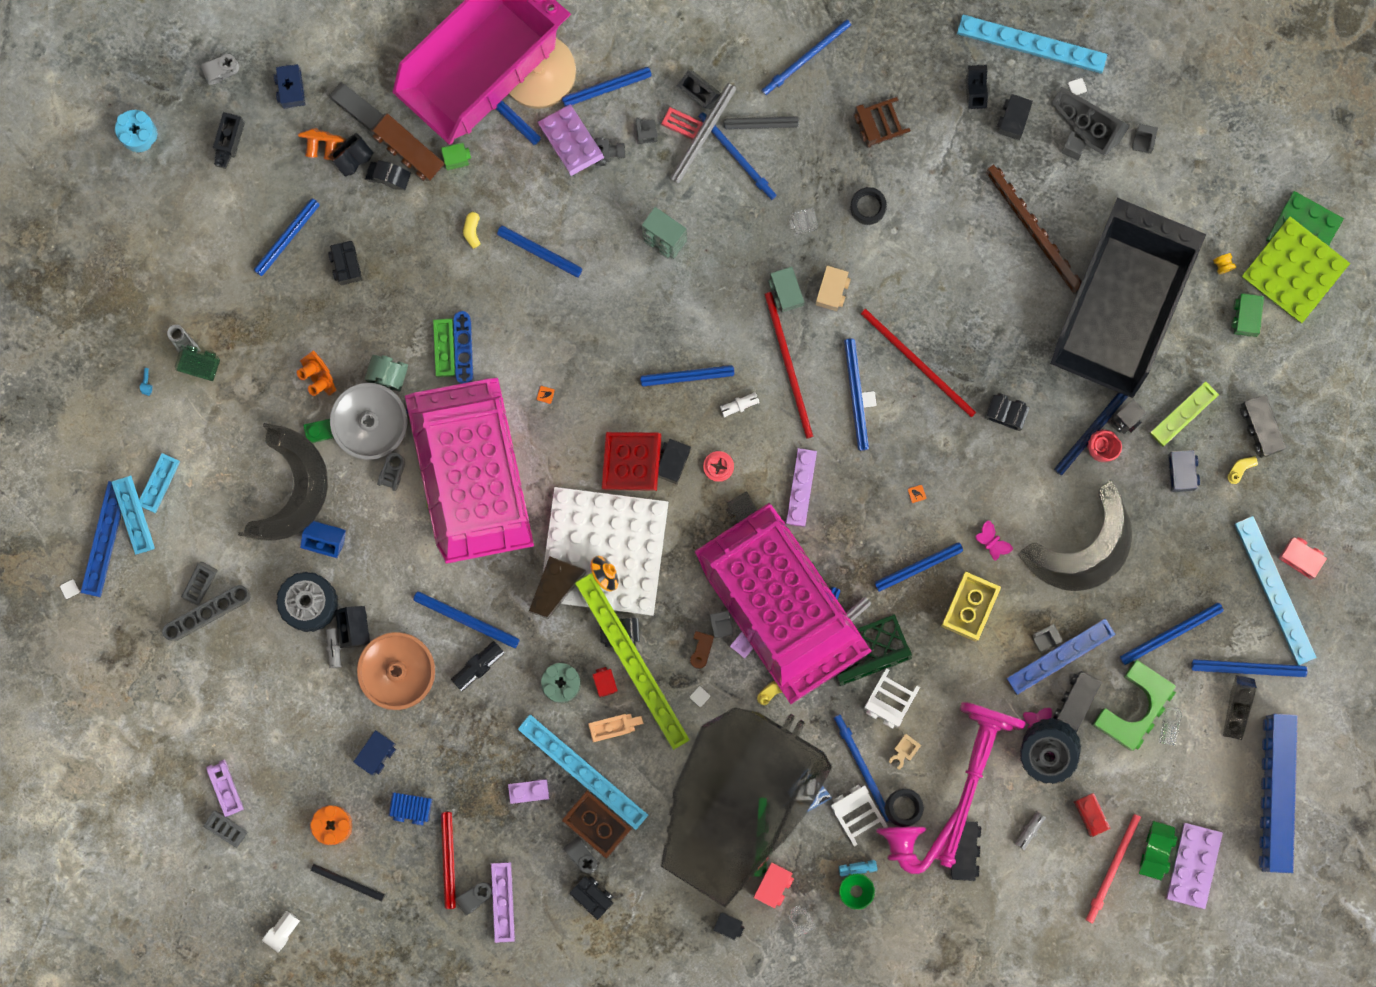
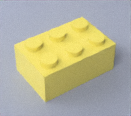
[941,572,1001,642]

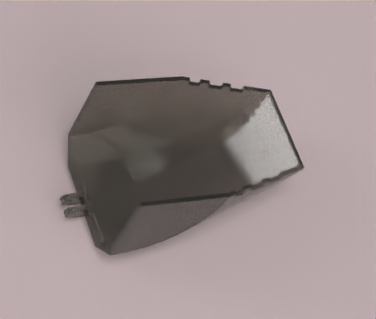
[661,707,832,908]

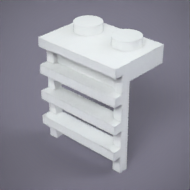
[863,668,920,729]
[830,785,888,846]

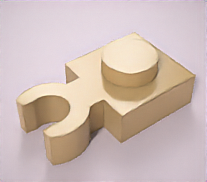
[889,734,921,770]

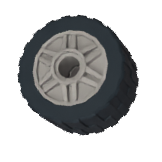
[276,572,338,632]

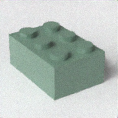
[642,207,687,259]

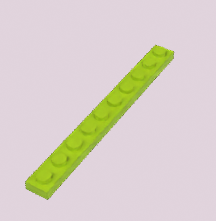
[575,573,690,750]

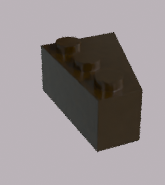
[529,556,587,619]

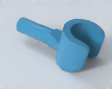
[140,368,153,396]

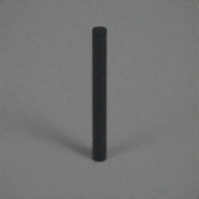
[311,864,385,902]

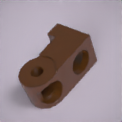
[690,631,714,669]

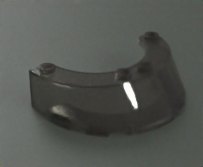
[238,423,328,541]
[1017,479,1132,591]

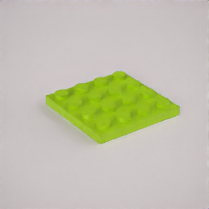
[1241,217,1350,324]

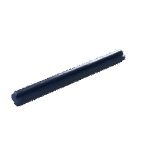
[1054,392,1128,475]

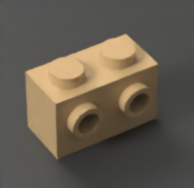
[815,266,851,311]

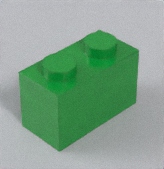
[1231,293,1264,337]

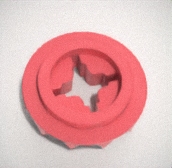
[703,451,734,482]

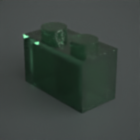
[174,344,220,381]

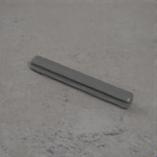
[724,116,799,129]

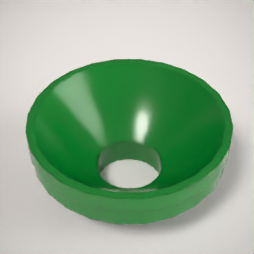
[839,874,875,910]

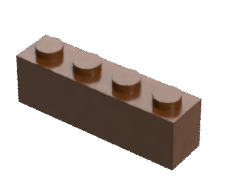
[370,113,445,181]

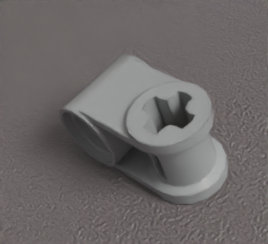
[201,54,240,85]
[167,325,201,362]

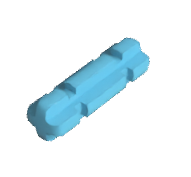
[839,860,877,877]

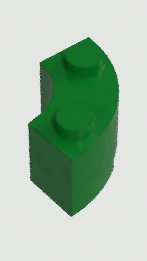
[1139,821,1178,880]

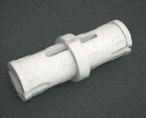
[720,392,760,418]

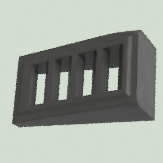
[181,562,218,606]
[203,810,248,848]

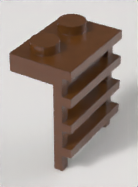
[853,97,910,148]

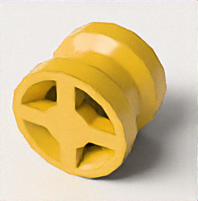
[1213,253,1236,274]

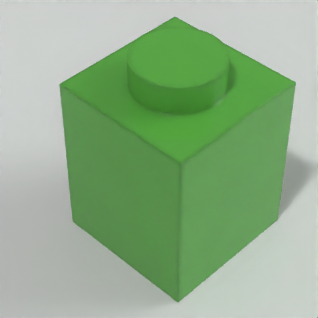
[441,143,471,170]

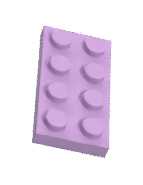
[538,104,604,176]
[1166,823,1223,909]

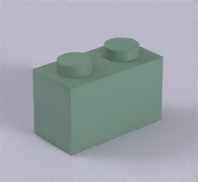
[768,267,804,313]

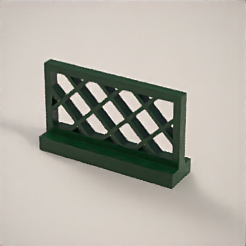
[836,614,912,686]

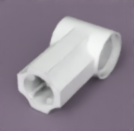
[262,911,300,953]

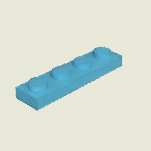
[112,476,155,555]

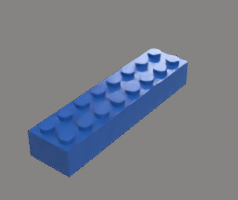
[1259,714,1298,873]

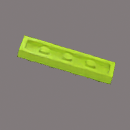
[1150,381,1219,447]

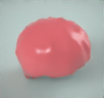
[1088,429,1122,462]

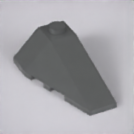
[1052,87,1130,156]

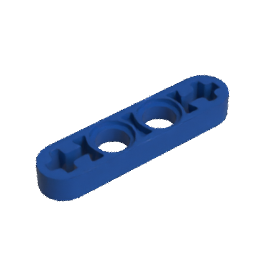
[453,311,474,384]

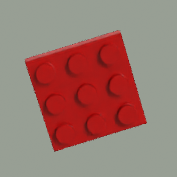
[602,432,661,491]

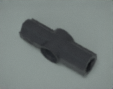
[451,641,505,692]

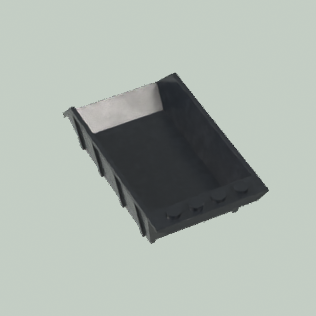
[1050,197,1206,398]

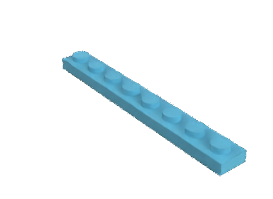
[957,15,1108,74]
[1234,516,1317,665]
[518,715,648,830]

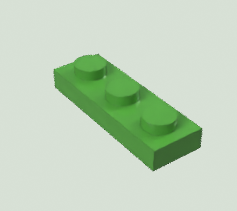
[433,319,456,377]

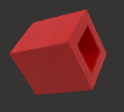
[593,667,618,698]

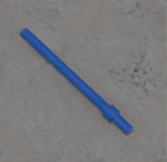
[761,20,851,95]
[698,112,777,200]
[834,714,889,822]

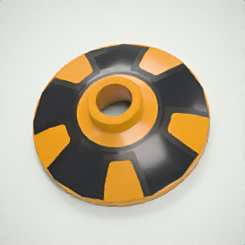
[591,556,619,592]

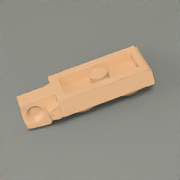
[588,714,644,743]

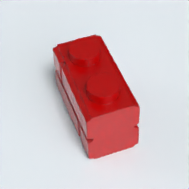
[1073,793,1111,837]

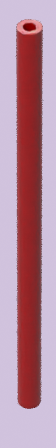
[764,292,814,439]
[861,309,977,418]

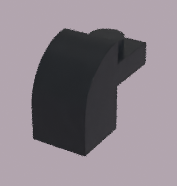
[966,65,988,109]
[365,160,411,190]

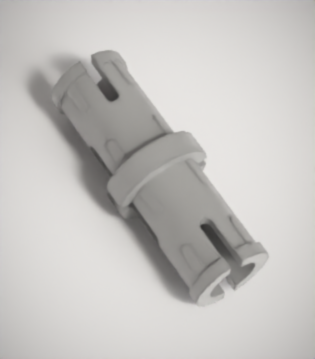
[326,628,342,668]
[1014,811,1046,851]

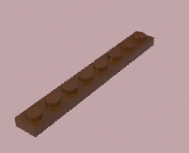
[986,164,1082,294]

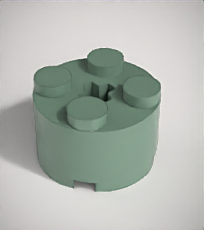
[364,355,408,392]
[541,663,581,703]

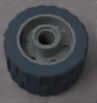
[1020,718,1081,784]

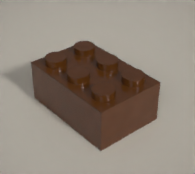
[562,791,632,859]

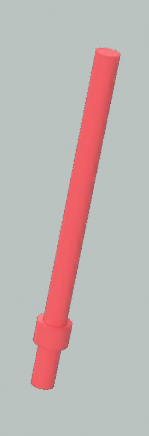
[1086,814,1141,924]

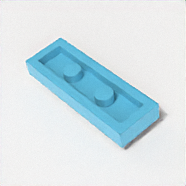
[139,453,180,513]

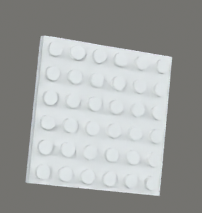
[542,487,669,616]

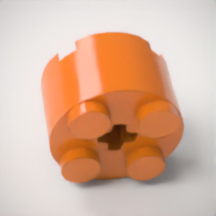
[310,806,352,845]

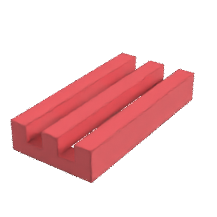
[661,107,703,140]

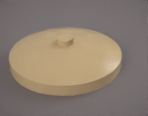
[509,38,576,109]

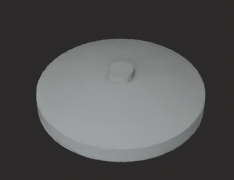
[330,383,407,460]

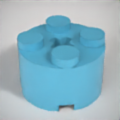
[115,110,157,152]

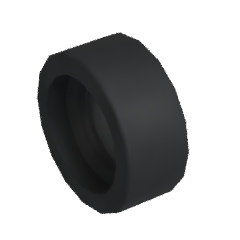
[850,187,887,225]
[884,789,924,827]

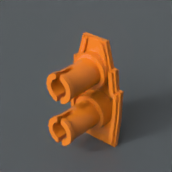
[298,128,346,160]
[297,350,337,396]

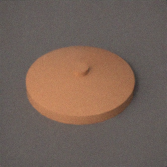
[357,632,435,710]

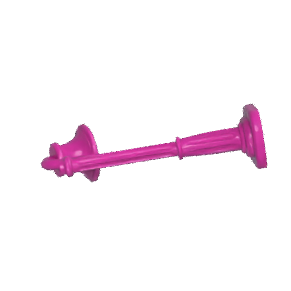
[876,702,1026,874]

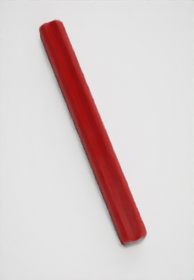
[441,812,456,909]

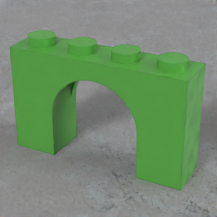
[1092,660,1176,751]

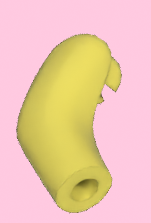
[463,212,481,249]
[1228,456,1258,484]
[757,681,782,705]

